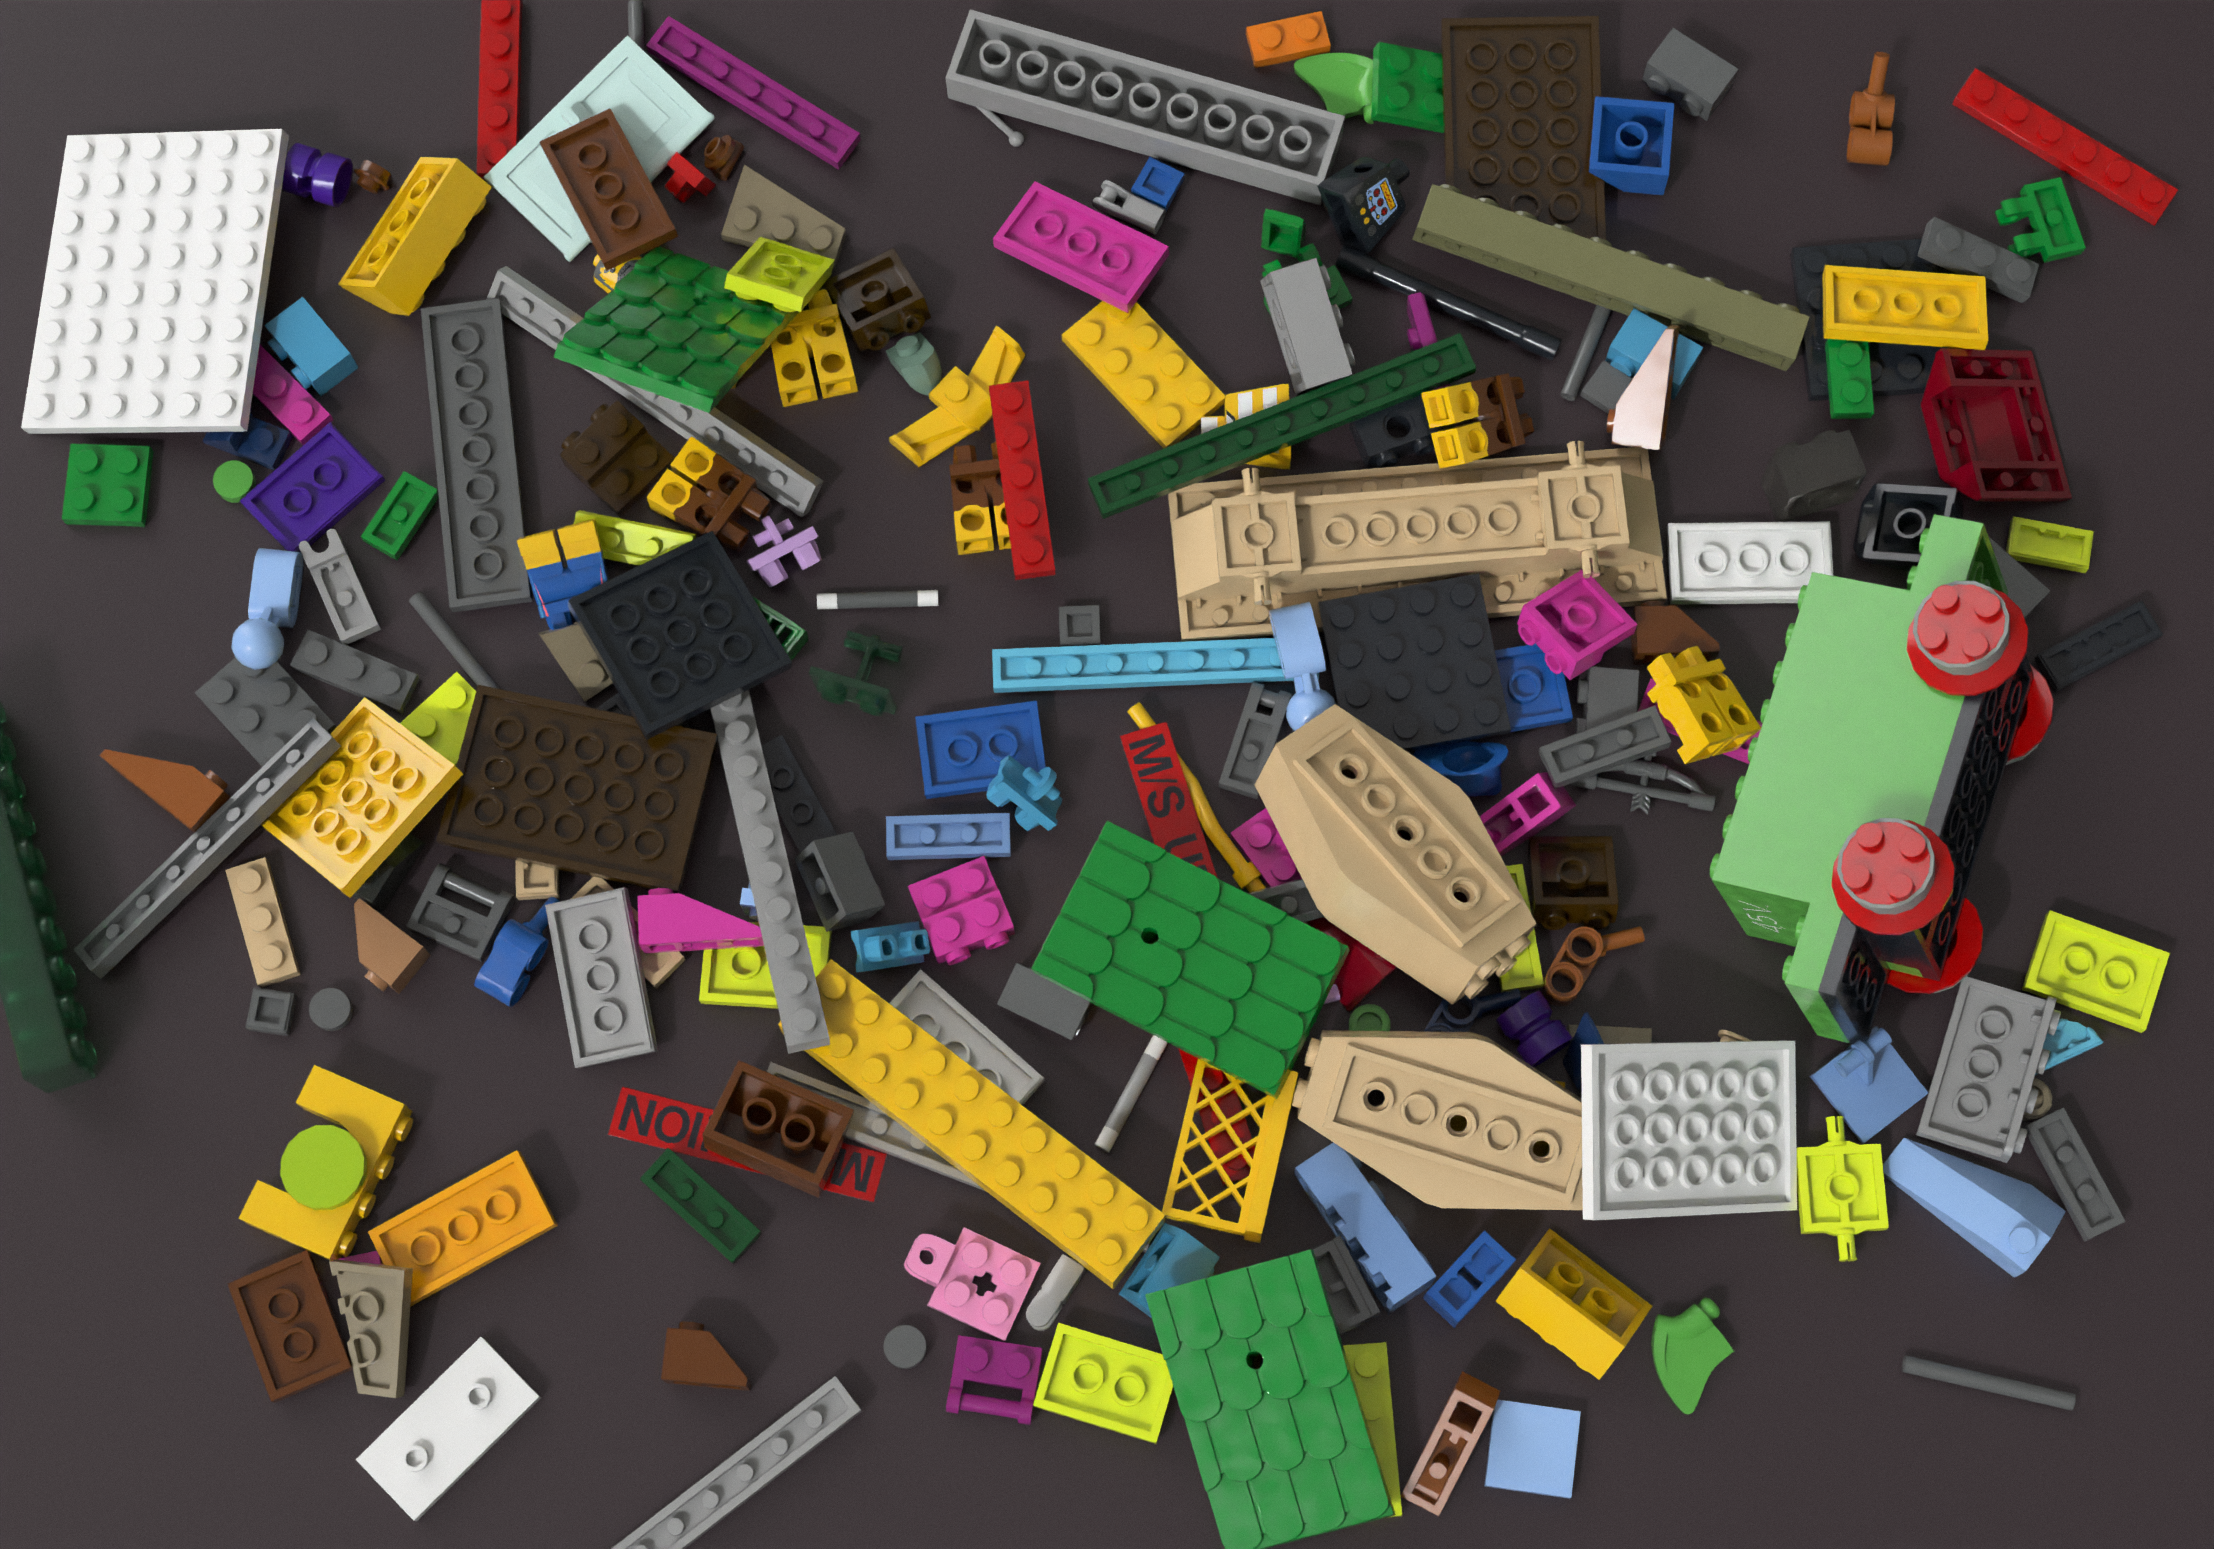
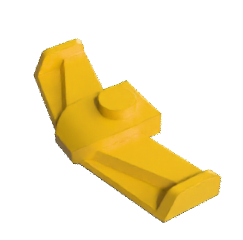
[889,326,1025,467]

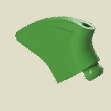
[1294,53,1380,124]
[1651,1297,1734,1414]

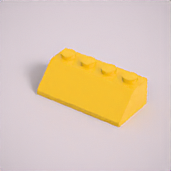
[338,157,492,316]

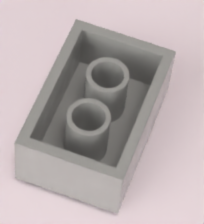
[1260,258,1355,395]

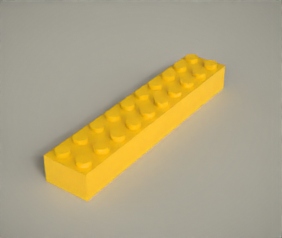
[778,959,1165,1289]

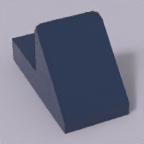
[203,412,293,471]

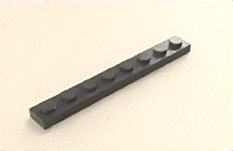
[74,717,341,979]

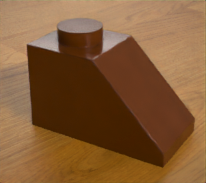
[1631,601,1720,665]
[661,1321,752,1391]

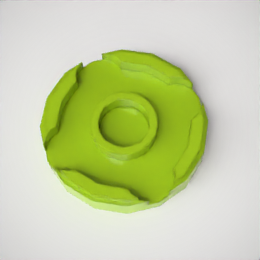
[280,1125,367,1210]

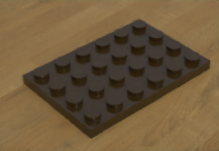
[1441,16,1606,240]
[436,685,718,894]

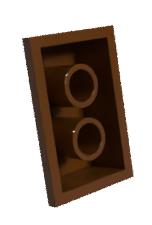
[702,1060,854,1198]

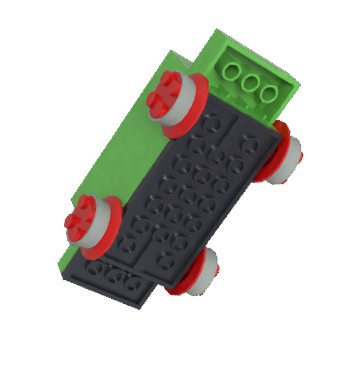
[1710,514,2054,1044]

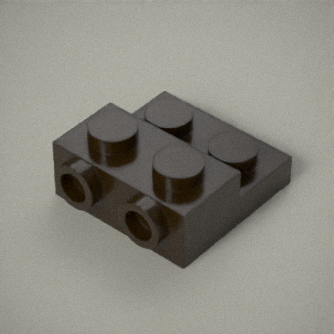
[824,248,931,352]
[559,400,675,517]
[1528,836,1619,930]

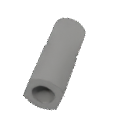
[1092,180,1166,235]
[1026,1254,1086,1331]

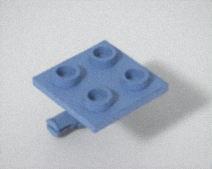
[1810,1026,1928,1144]

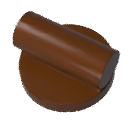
[704,135,745,181]

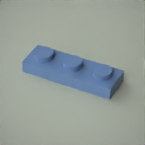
[886,813,1011,860]

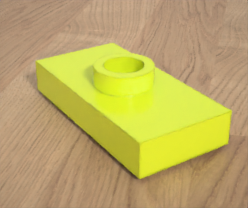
[2006,516,2094,573]

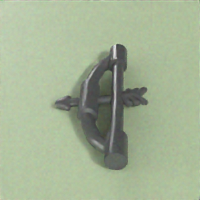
[1570,752,1716,815]

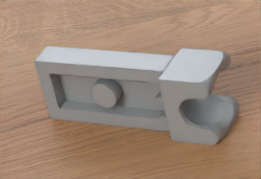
[299,529,381,645]

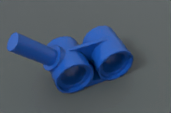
[474,897,560,1007]

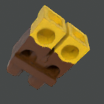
[1421,373,1534,469]
[647,436,772,552]
[949,441,1011,555]

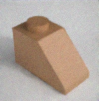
[354,898,431,994]

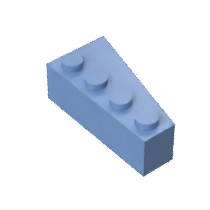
[1294,1142,1436,1315]

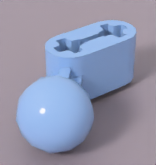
[231,548,303,670]
[1269,602,1336,731]

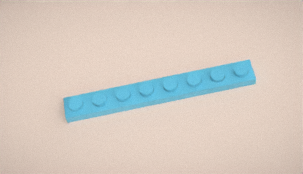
[992,638,1319,693]

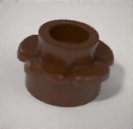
[354,160,392,194]

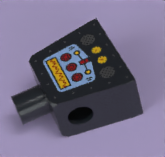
[1317,157,1410,254]

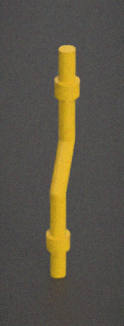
[1127,702,1266,893]

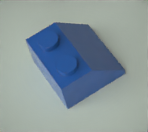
[1589,96,1674,195]

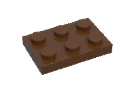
[227,1250,353,1403]

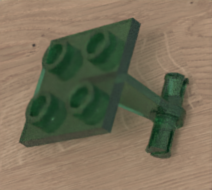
[809,630,903,716]

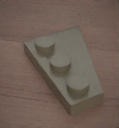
[721,165,846,270]
[538,622,613,701]
[329,1259,413,1398]

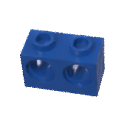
[1423,1230,1516,1328]

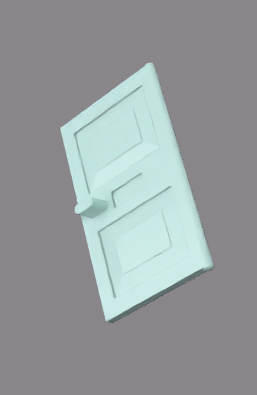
[484,35,715,262]

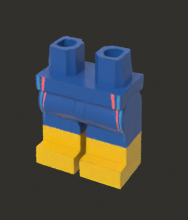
[517,519,609,630]

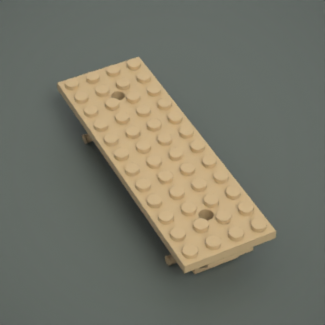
[1168,441,1667,642]

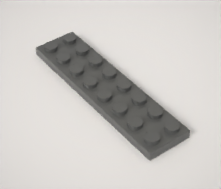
[421,298,533,613]

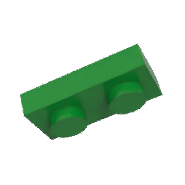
[1825,339,1874,419]
[361,471,439,561]

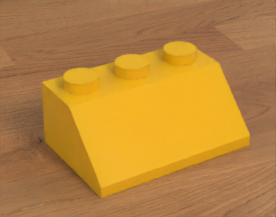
[1496,1228,1652,1380]

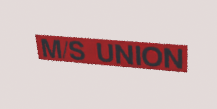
[1120,722,1217,877]
[608,1087,887,1202]

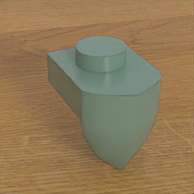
[886,332,942,396]

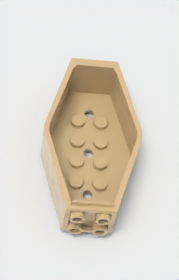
[1255,704,1537,1004]
[1292,1030,1583,1210]

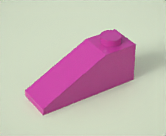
[1479,772,1576,856]
[638,888,764,954]

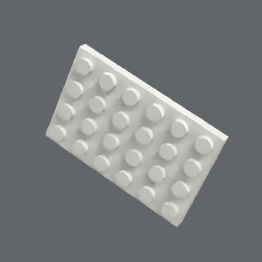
[1581,1040,1797,1220]

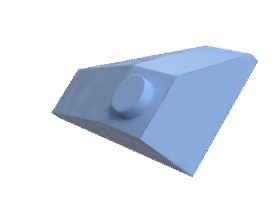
[1883,1138,2066,1278]

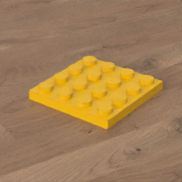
[260,697,463,898]

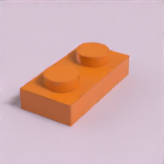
[1246,11,1331,68]

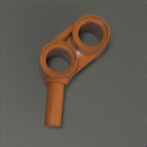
[1847,52,1895,166]
[1542,926,1645,1007]

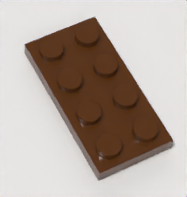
[539,108,678,271]

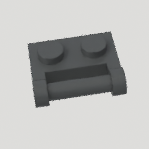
[406,863,515,963]

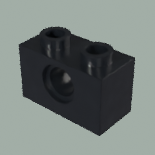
[1349,395,1444,469]

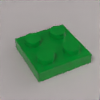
[1371,42,1444,133]
[62,444,154,527]

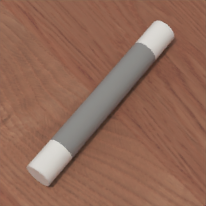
[1095,1035,1168,1153]

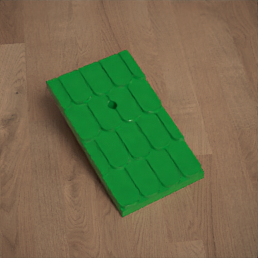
[554,246,799,413]
[1031,821,1350,1099]
[1145,1249,1396,1549]

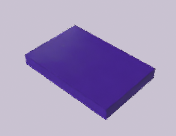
[240,422,385,554]

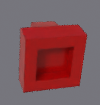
[665,152,716,203]

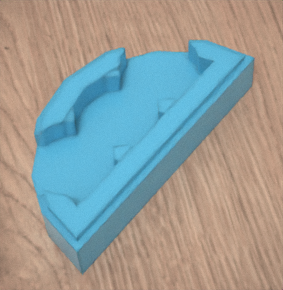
[2035,1018,2104,1075]

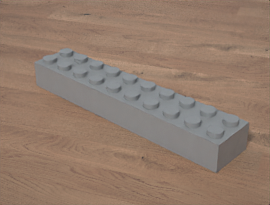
[946,9,1345,205]

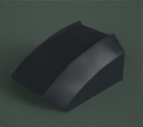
[1853,483,1963,571]

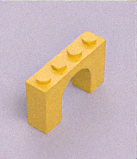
[239,1065,413,1261]

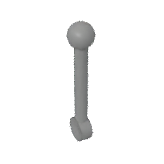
[969,104,1024,147]

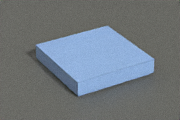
[1484,1400,1581,1499]

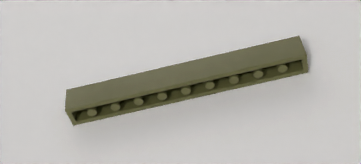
[1412,184,1810,371]

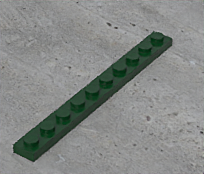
[1088,333,1476,519]

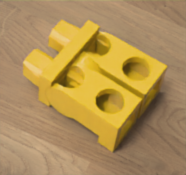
[771,289,858,407]
[1647,646,1761,764]

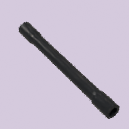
[1336,245,1562,361]

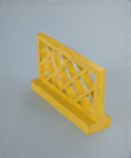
[1162,1058,1298,1243]

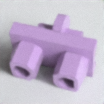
[746,515,822,588]

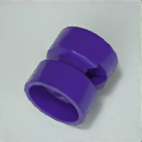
[282,143,353,207]
[1496,991,1573,1067]

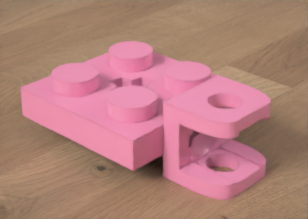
[904,1227,1041,1342]

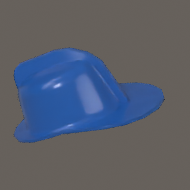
[1413,741,1509,796]

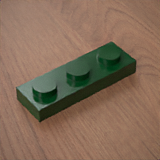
[640,1148,762,1265]

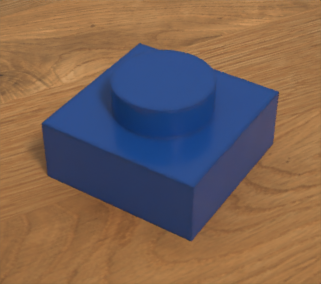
[1131,157,1184,211]

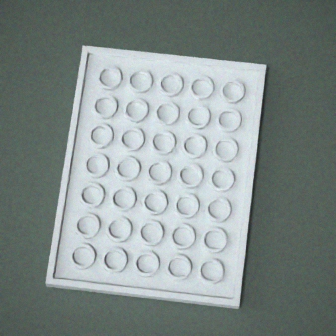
[21,129,289,434]

